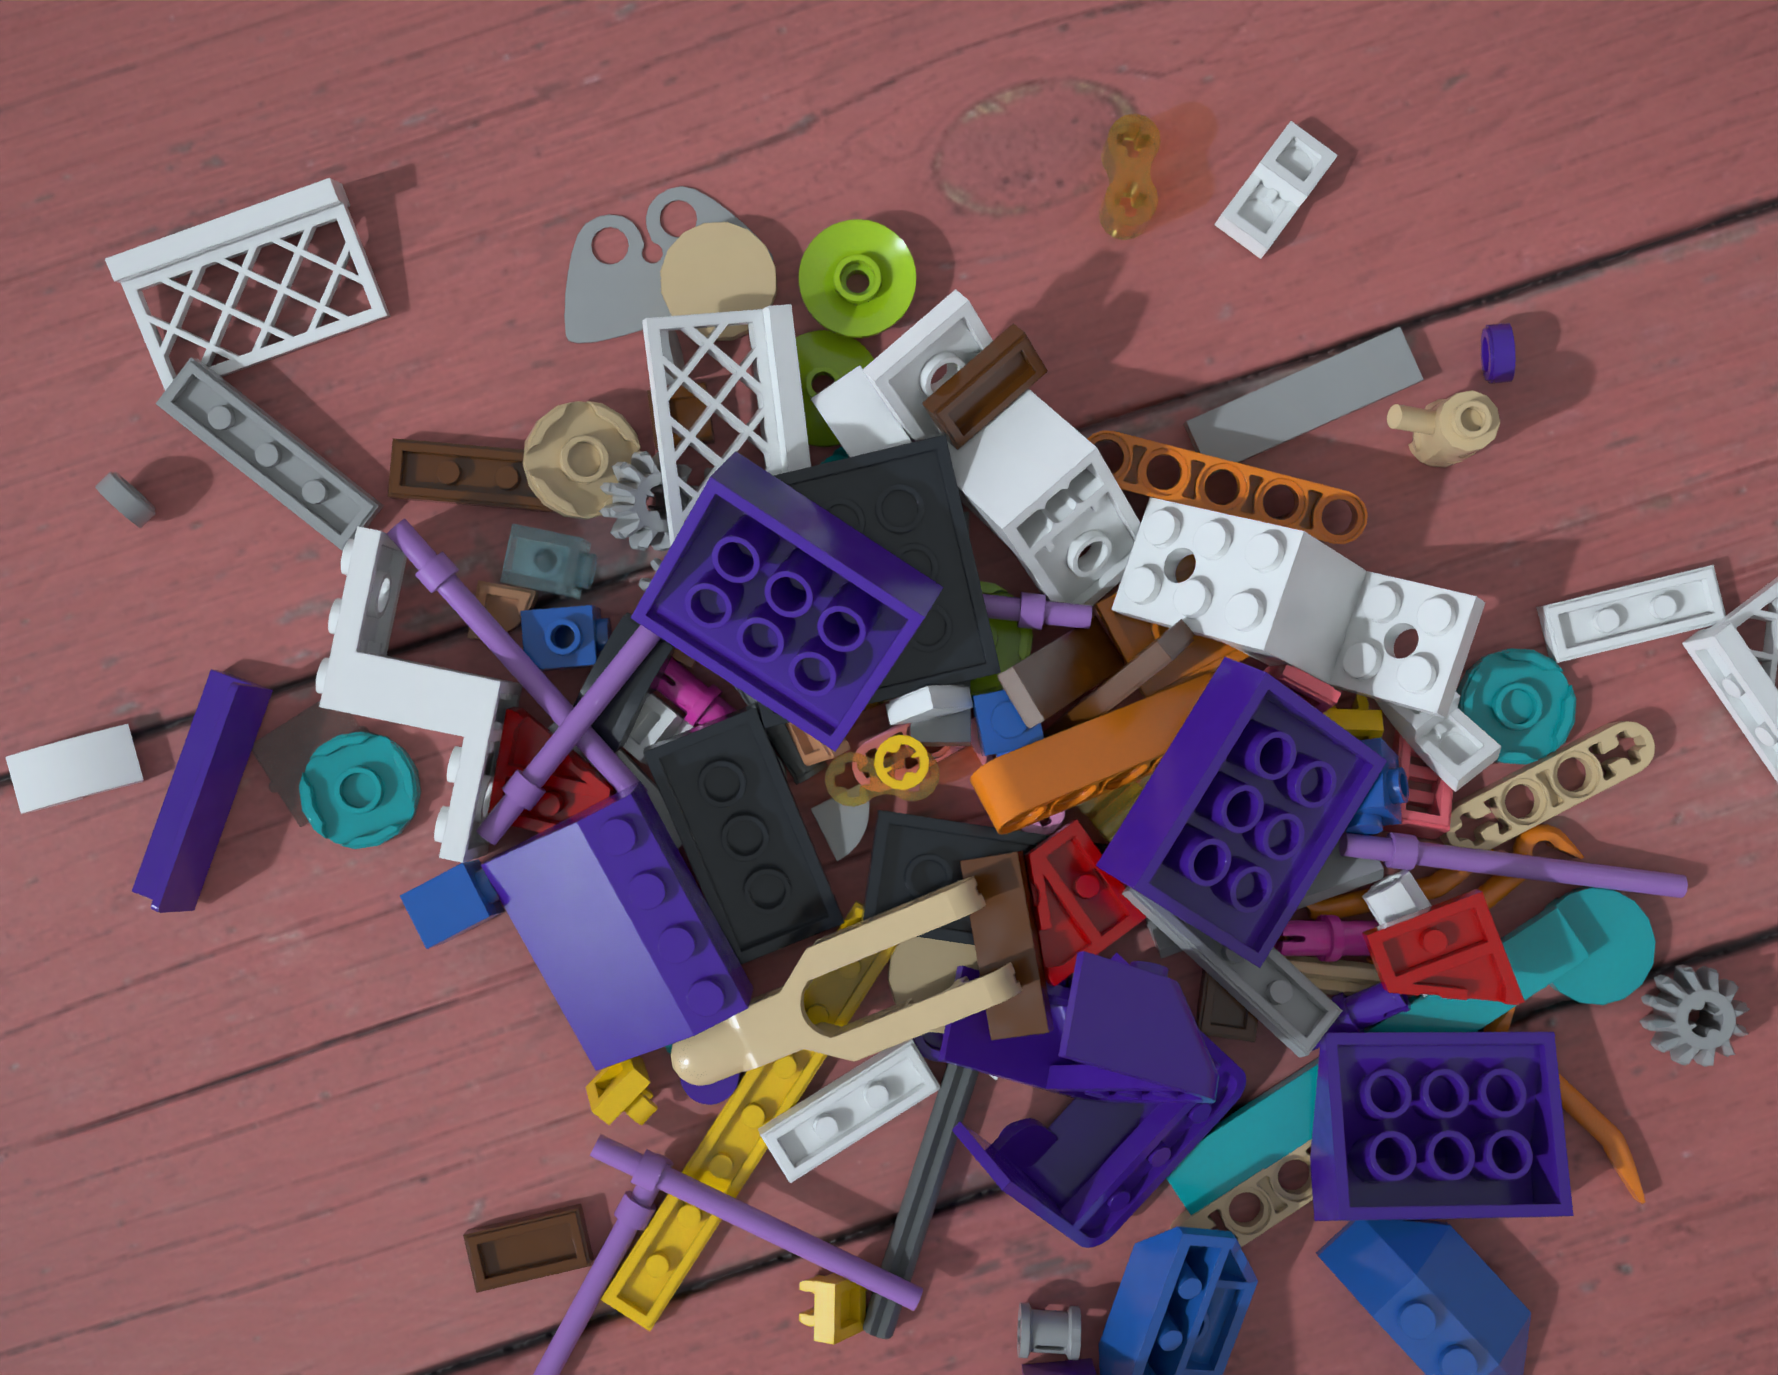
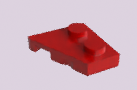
[487,706,616,833]
[1024,819,1146,986]
[1362,889,1525,1005]

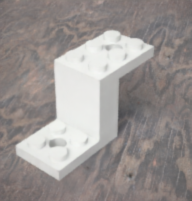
[862,289,1141,606]
[1111,497,1486,718]
[316,526,522,863]

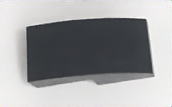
[573,612,676,753]

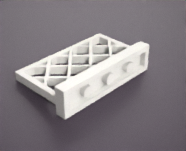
[105,178,390,391]
[642,304,811,545]
[1682,577,1778,783]

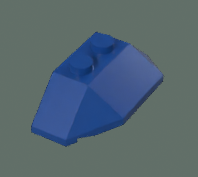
[1316,1220,1531,1375]
[1098,1226,1258,1375]

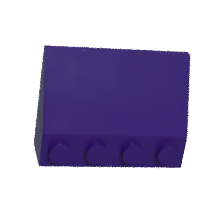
[630,451,943,752]
[1096,657,1387,968]
[481,781,754,1071]
[1310,1032,1574,1221]

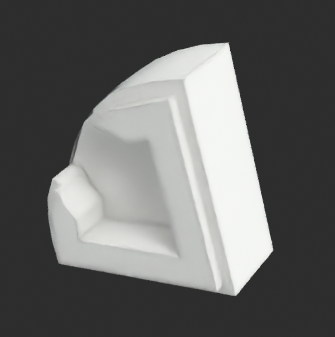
[886,685,974,725]

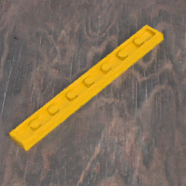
[600,900,897,1331]

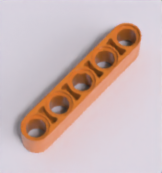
[1087,430,1368,544]
[970,672,1215,835]

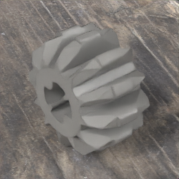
[599,451,698,551]
[1639,965,1750,1067]

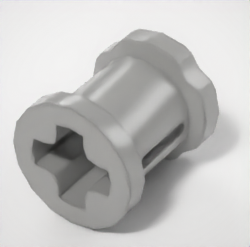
[1017,1302,1081,1360]

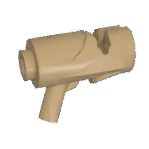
[1387,390,1500,468]

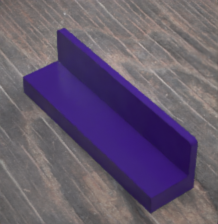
[132,669,273,913]

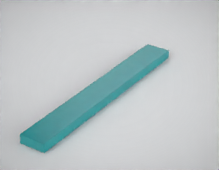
[1166,905,1591,1215]

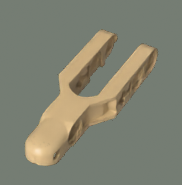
[670,876,1023,1086]

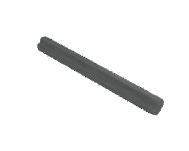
[863,1063,979,1339]

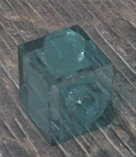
[500,523,597,600]

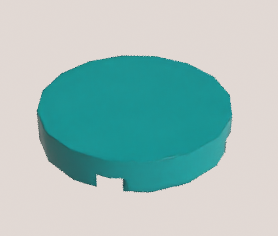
[1456,648,1576,765]
[299,731,421,849]
[1544,886,1656,1005]

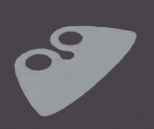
[564,186,774,343]

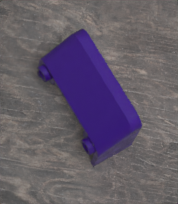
[939,951,1219,1103]
[952,952,1246,1248]

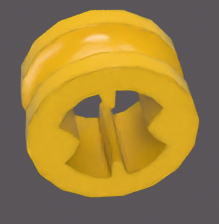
[874,735,929,790]

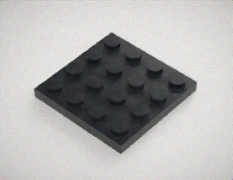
[758,435,1001,728]

